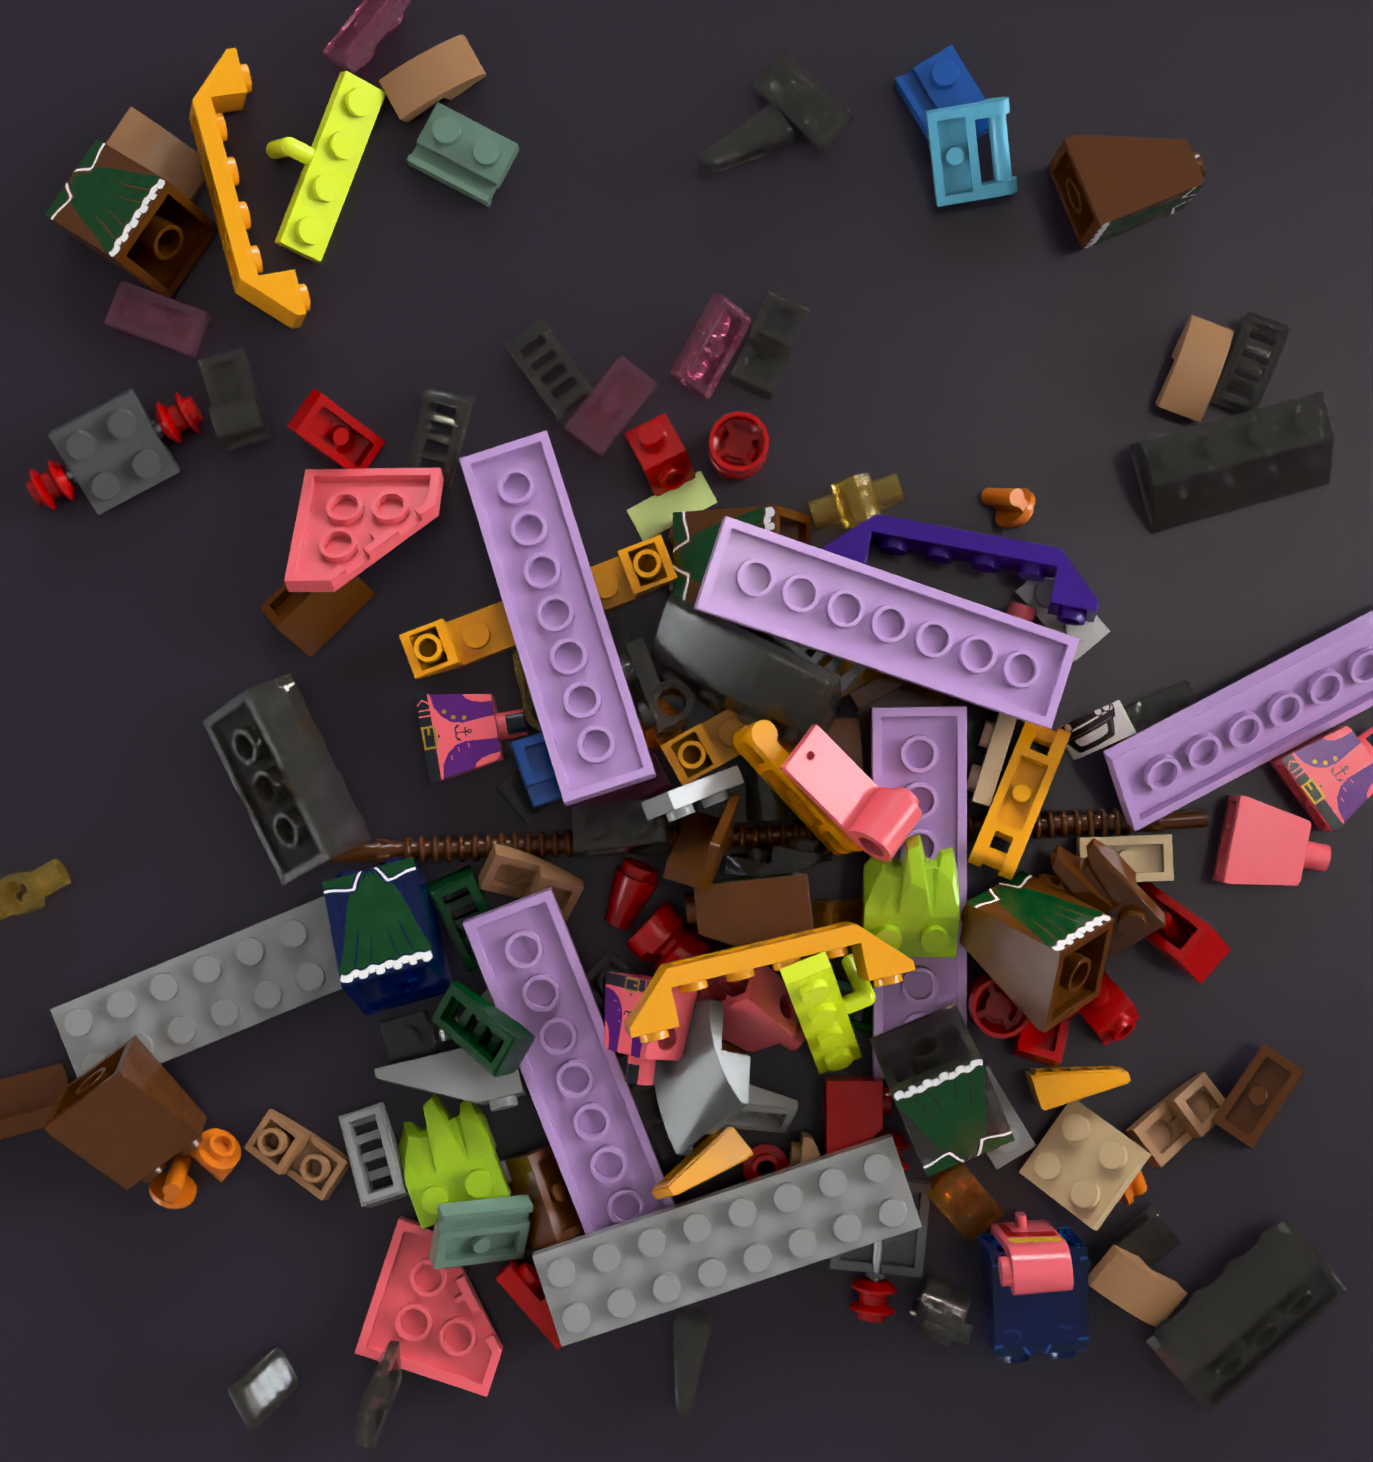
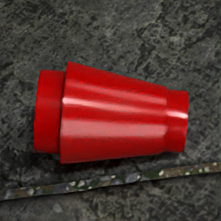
[604,857,658,930]

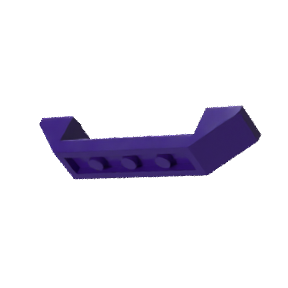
[822,514,1099,626]

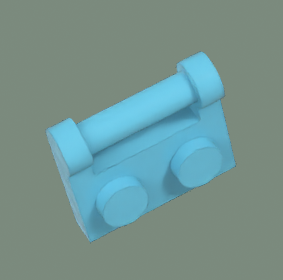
[925,97,1018,207]

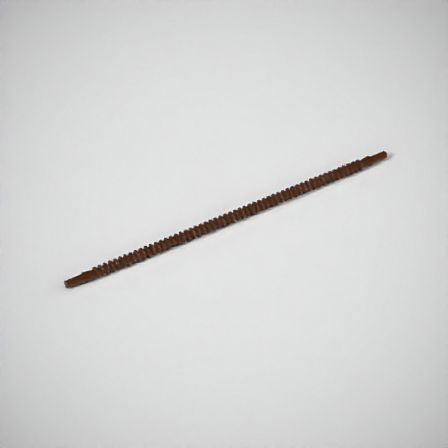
[331,808,1209,864]

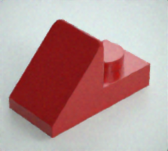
[287,388,386,469]
[496,1259,562,1350]

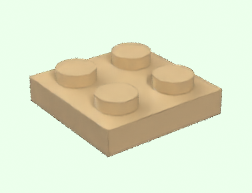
[1019,1100,1151,1231]

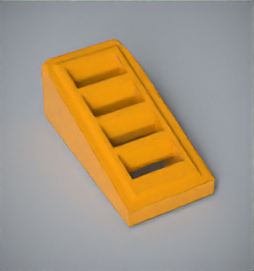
[1024,1065,1131,1111]
[651,1126,753,1200]

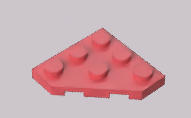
[284,468,444,592]
[354,1216,503,1397]

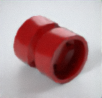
[708,411,769,481]
[625,901,713,973]
[967,972,1029,1039]

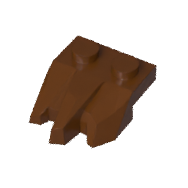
[1037,838,1166,961]

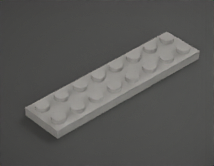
[50,871,429,1078]
[532,1133,922,1347]

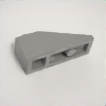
[374,1042,528,1111]

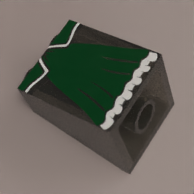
[869,1003,1015,1177]

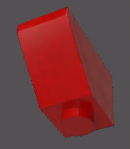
[1139,882,1231,984]
[823,1074,891,1155]

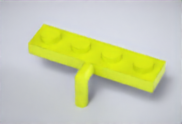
[266,71,386,263]
[779,951,876,1074]

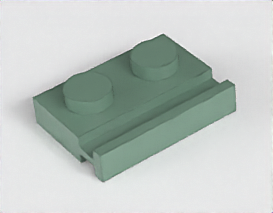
[407,102,520,207]
[429,1194,534,1269]

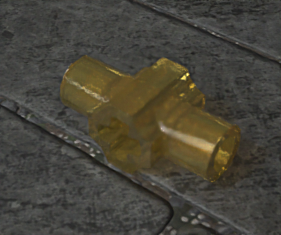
[808,473,905,530]
[0,859,71,922]

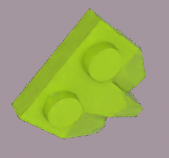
[862,834,960,958]
[399,1094,511,1229]

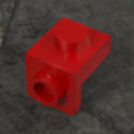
[624,413,696,496]
[1078,971,1140,1046]
[1012,1011,1078,1068]

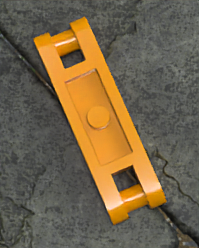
[733,720,863,855]
[967,722,1071,880]

